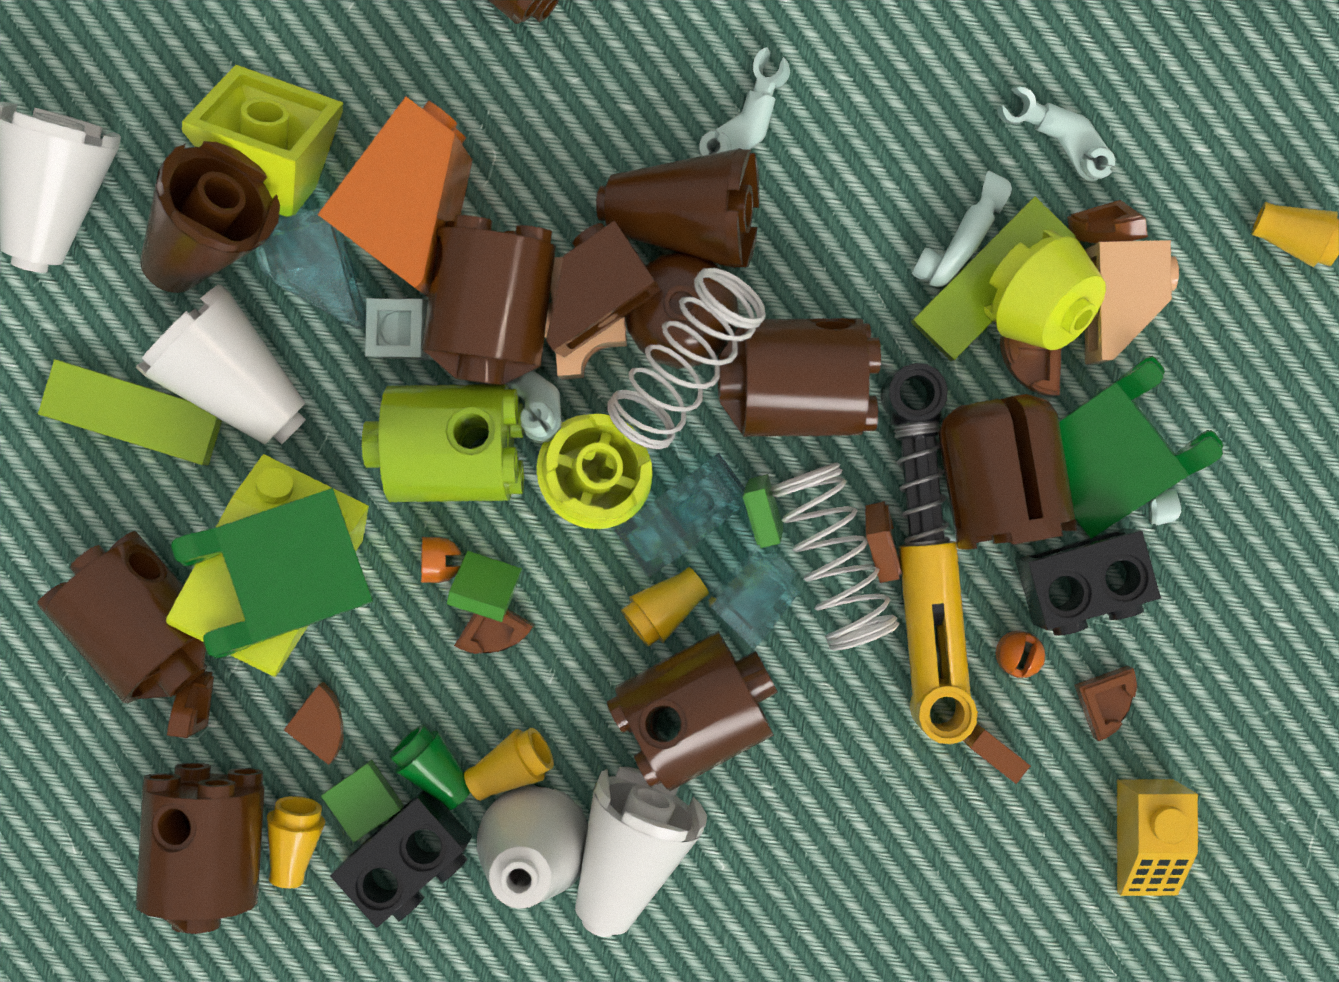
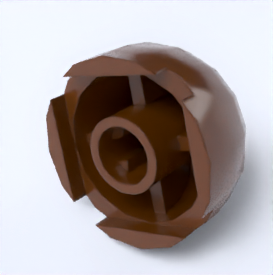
[625,253,739,369]

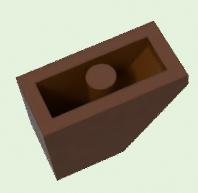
[546,221,662,358]

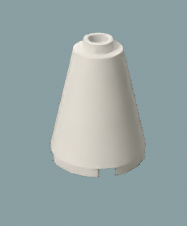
[0,102,121,273]
[136,284,306,445]
[575,767,707,937]
[477,785,588,908]

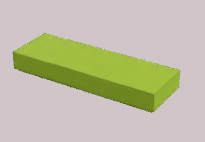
[910,196,1076,362]
[38,359,222,465]

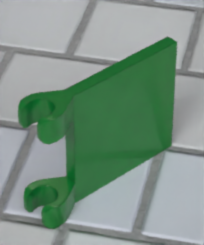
[1059,356,1223,538]
[171,488,373,658]

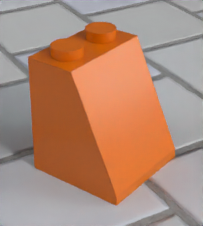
[317,97,473,298]

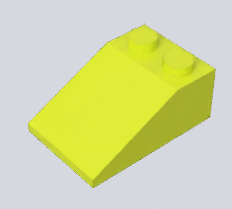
[166,454,369,677]

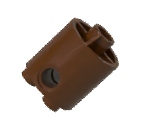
[422,215,556,385]
[718,318,881,437]
[37,531,208,704]
[607,631,778,791]
[136,763,264,934]

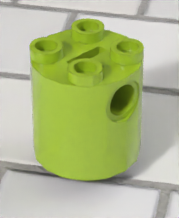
[362,384,525,502]

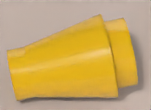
[1251,202,1339,267]
[621,567,709,647]
[464,728,554,801]
[267,796,326,888]

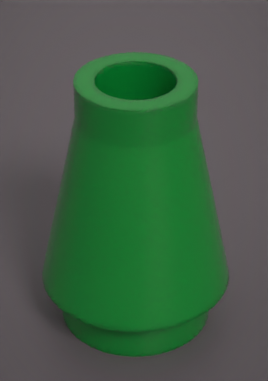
[389,724,471,810]

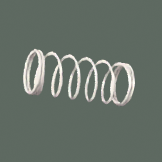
[608,268,766,449]
[770,463,899,651]

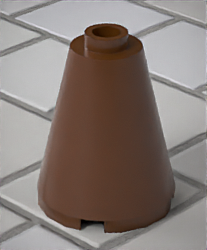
[140,141,280,293]
[596,148,760,268]

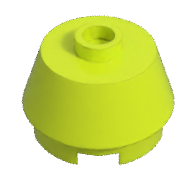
[984,230,1106,350]
[537,414,653,529]

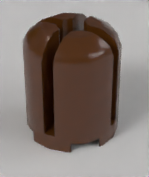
[938,394,1077,550]

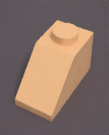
[1085,240,1179,365]

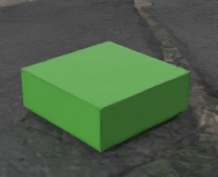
[743,474,784,548]
[447,551,522,622]
[321,760,404,843]

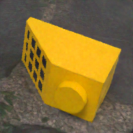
[1117,779,1198,896]

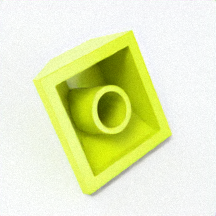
[182,65,343,219]

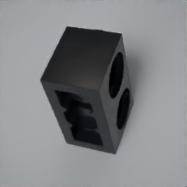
[1015,528,1161,636]
[330,790,472,928]

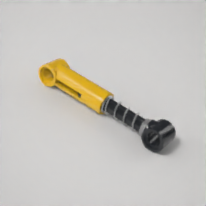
[881,363,978,744]

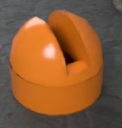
[421,537,461,583]
[996,631,1045,678]

